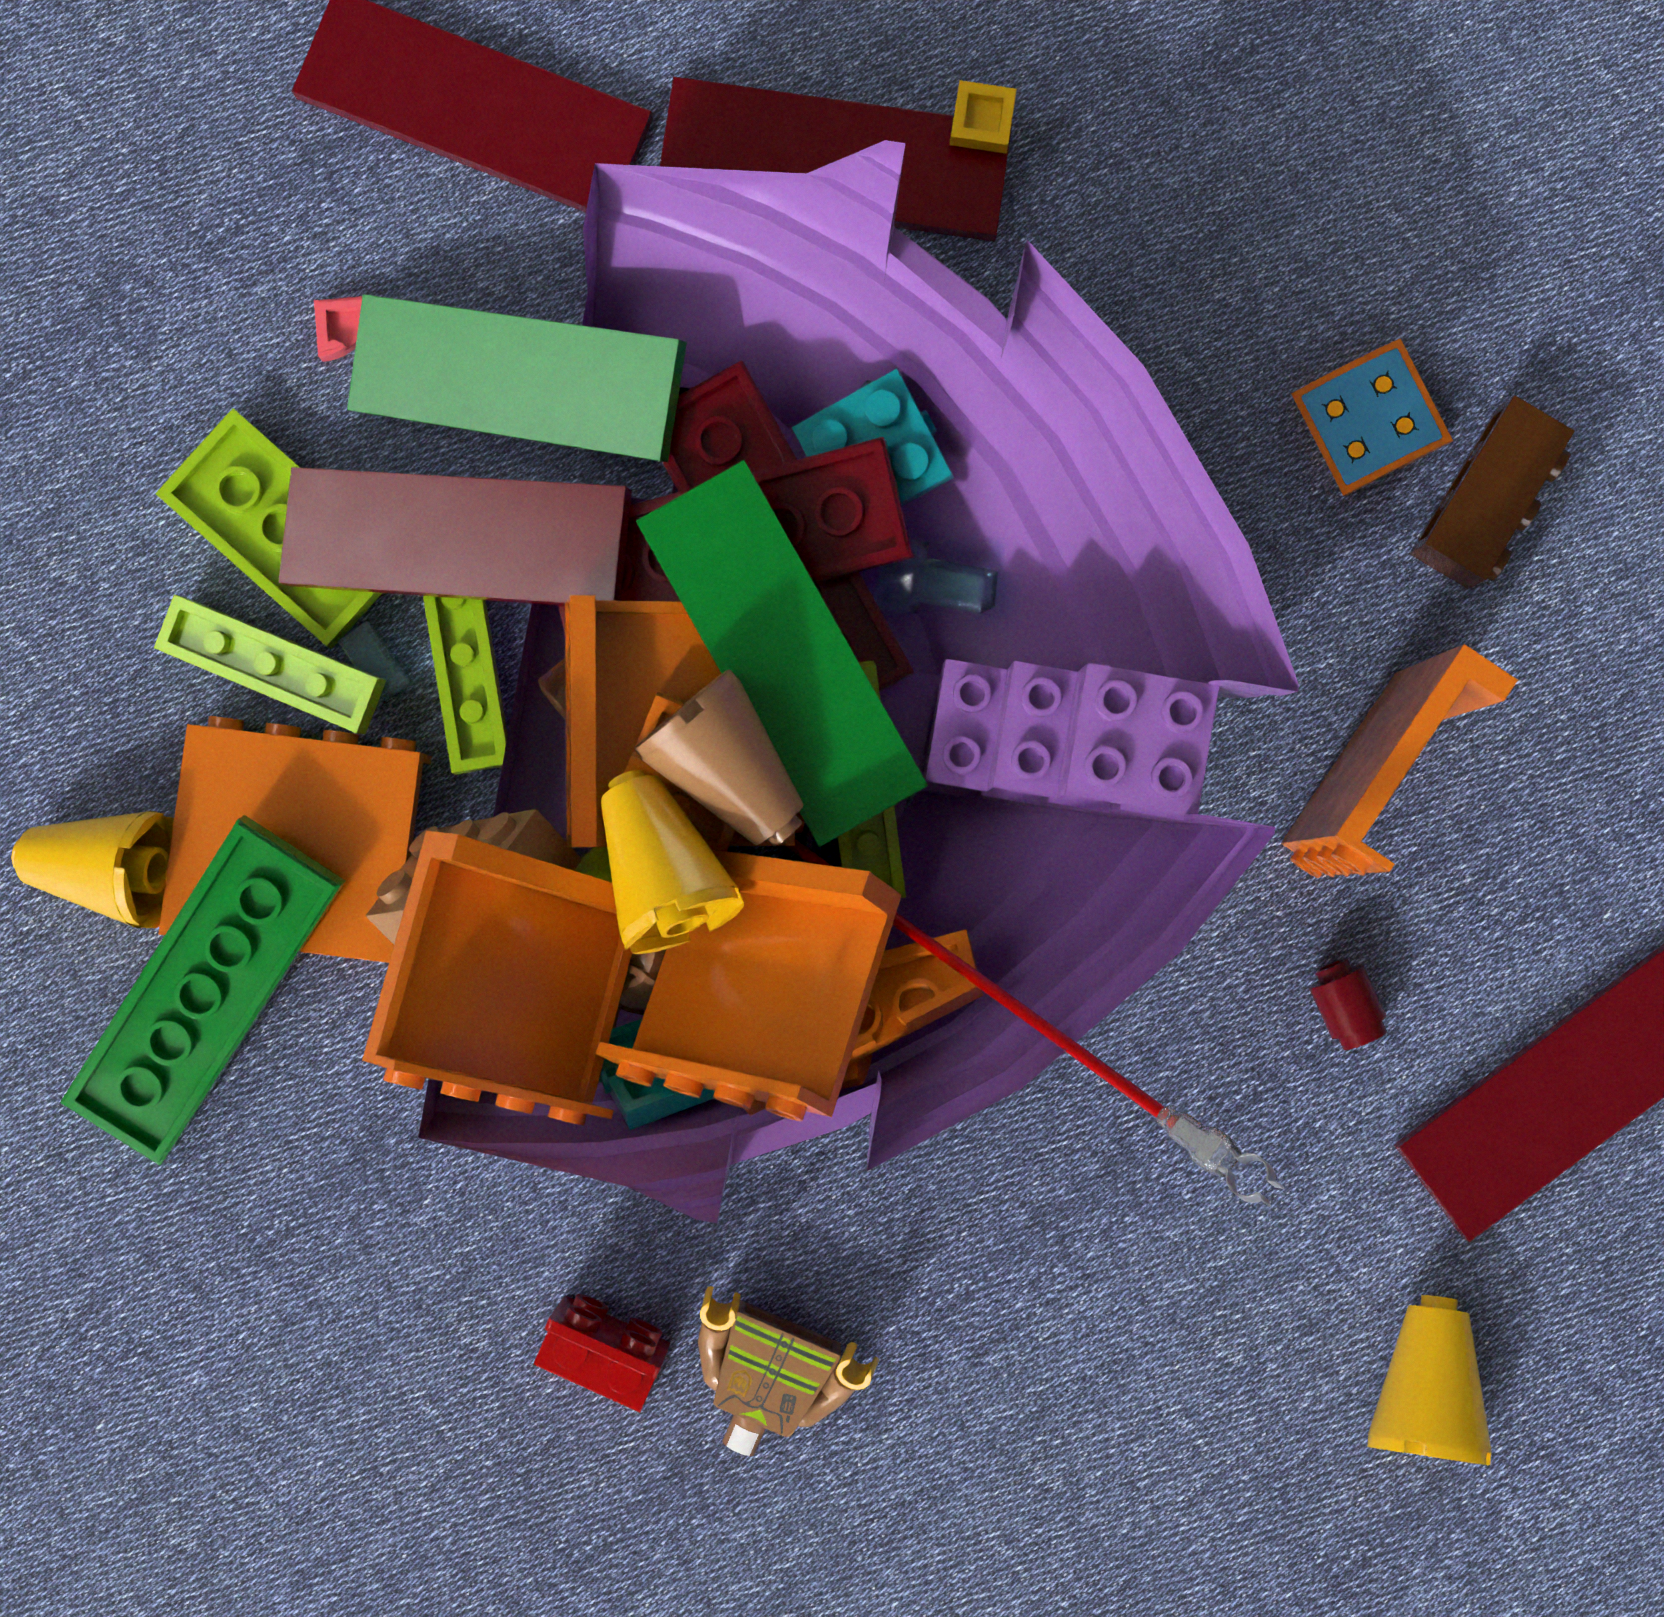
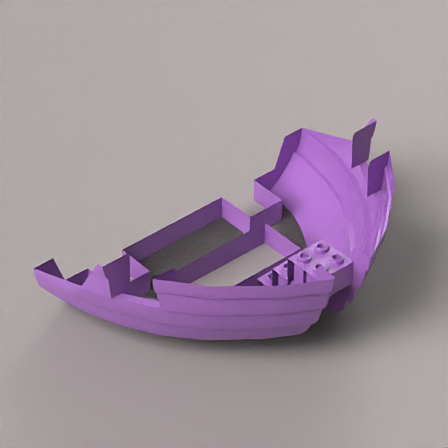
[418,140,1299,1223]

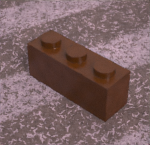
[1409,395,1575,589]

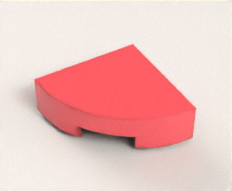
[314,296,362,362]

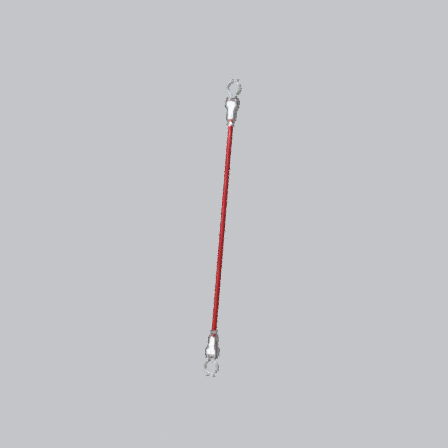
[780,839,1284,1207]

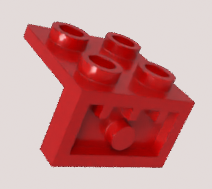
[533,1294,670,1413]

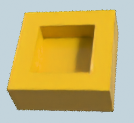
[950,80,1017,154]

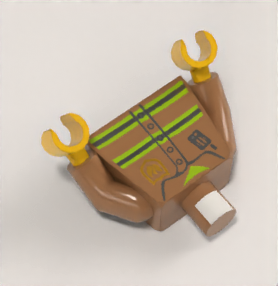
[697,1286,879,1456]

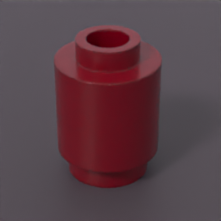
[1308,958,1387,1050]

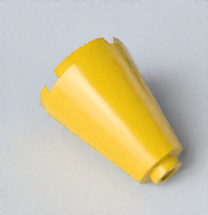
[601,770,744,954]
[11,811,174,928]
[1367,1295,1492,1465]

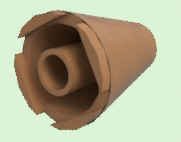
[634,669,804,847]

